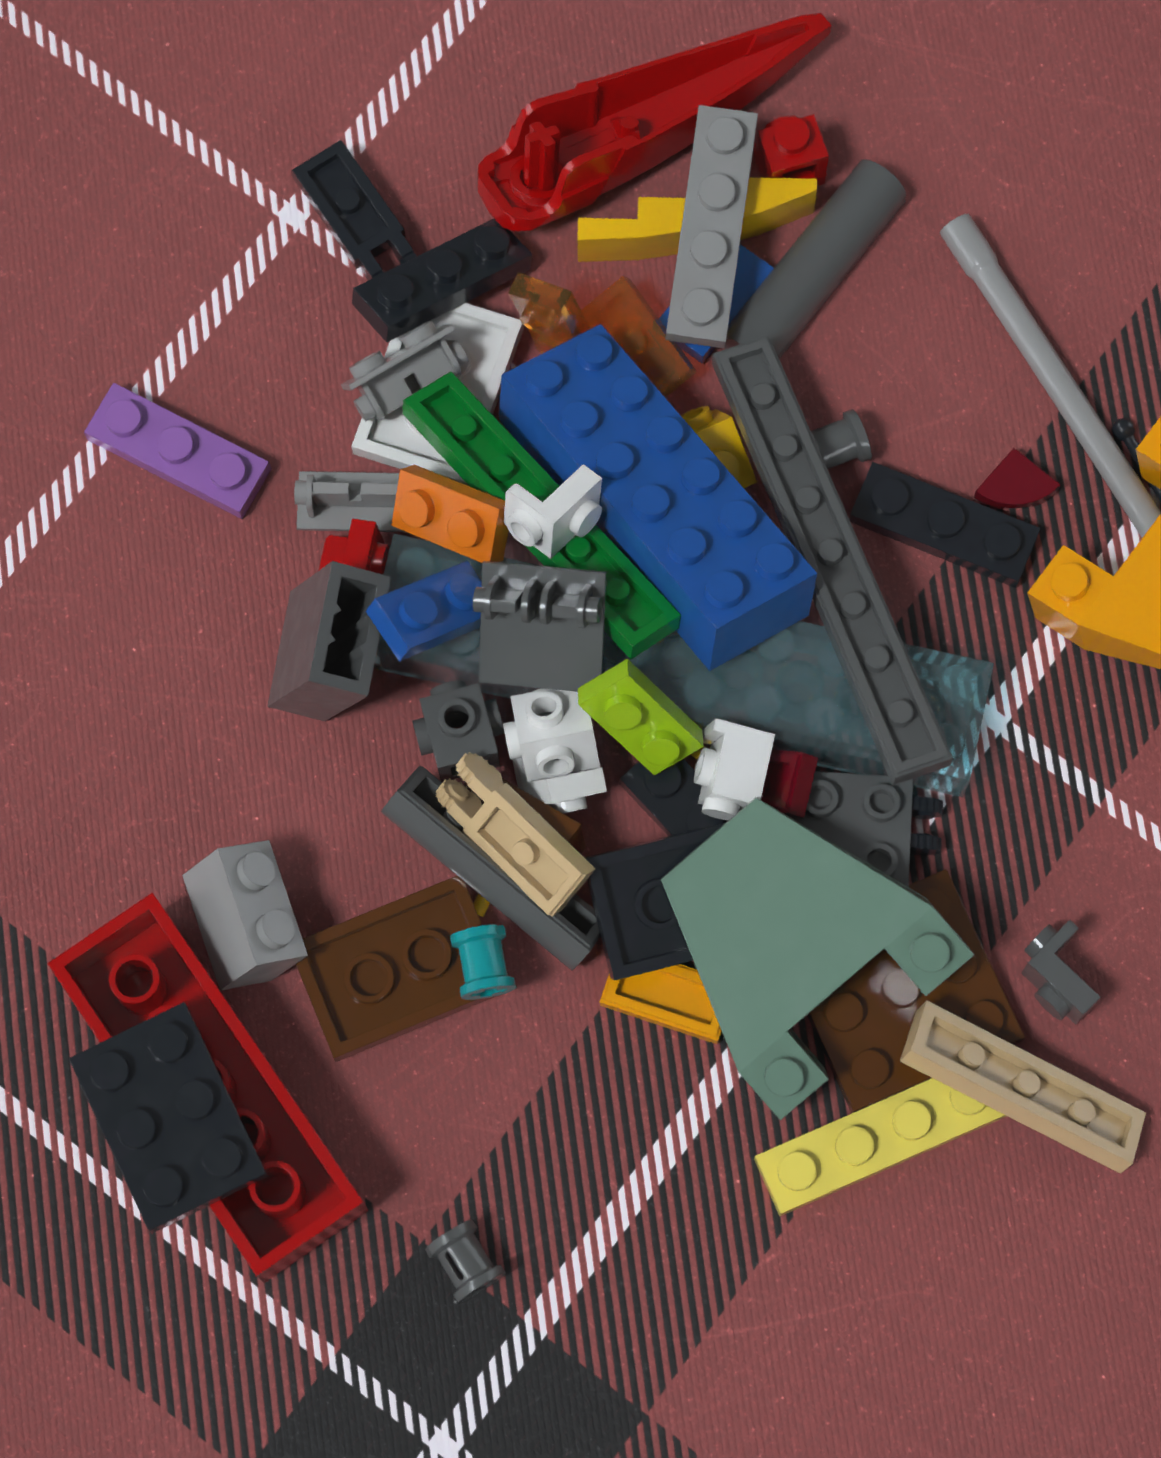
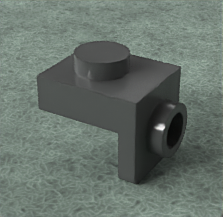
[1021,920,1100,1025]

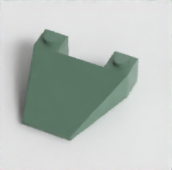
[661,797,974,1120]

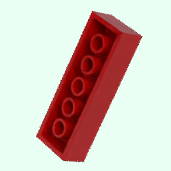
[47,892,369,1283]

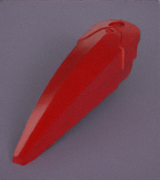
[478,13,832,231]

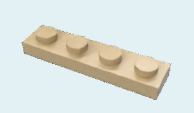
[900,1000,1146,1174]

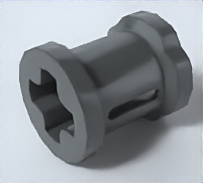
[811,409,872,469]
[425,1219,506,1304]

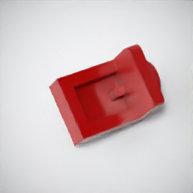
[319,518,391,576]

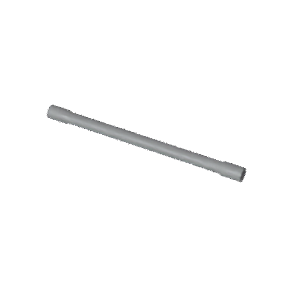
[940,214,1161,538]

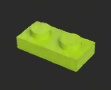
[578,659,704,775]

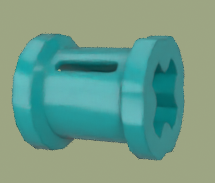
[450,924,516,1000]

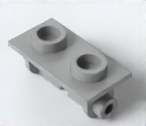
[341,320,469,422]
[294,471,405,532]

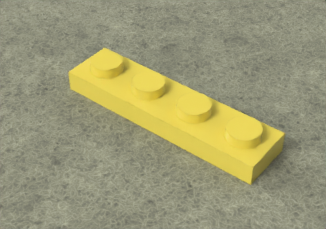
[754,1078,1007,1216]

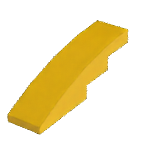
[577,177,817,262]

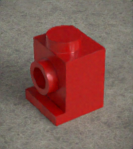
[753,114,829,186]

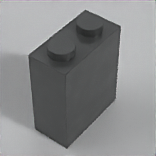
[267,561,391,722]

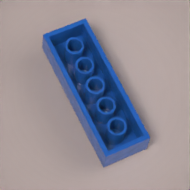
[499,324,818,671]

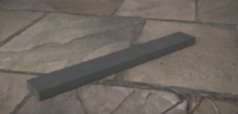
[712,335,953,786]

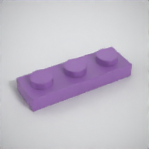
[84,382,271,519]

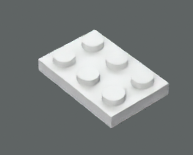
[351,303,524,485]

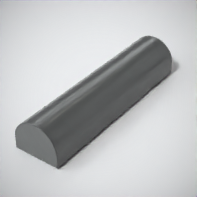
[724,159,906,359]
[380,765,601,971]

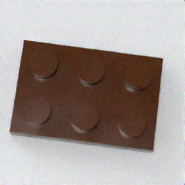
[296,876,495,1062]

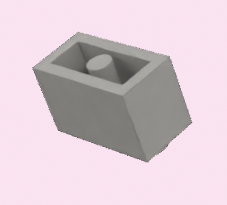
[182,840,308,991]

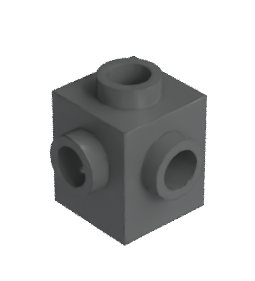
[412,680,505,782]

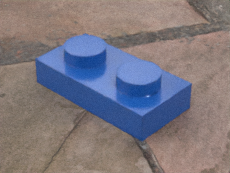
[365,560,482,662]

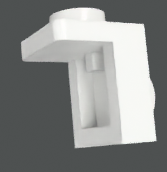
[504,464,602,559]
[512,758,607,813]

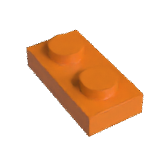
[391,465,509,563]

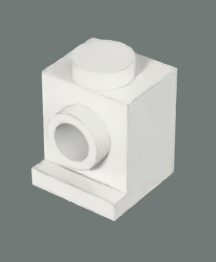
[694,718,775,820]

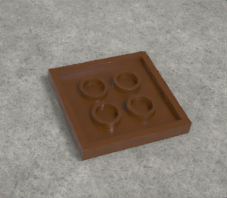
[807,869,1025,1114]

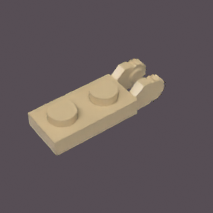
[435,752,595,917]

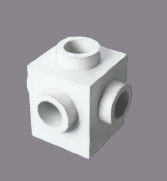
[503,688,600,782]

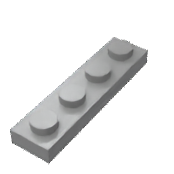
[665,105,758,348]

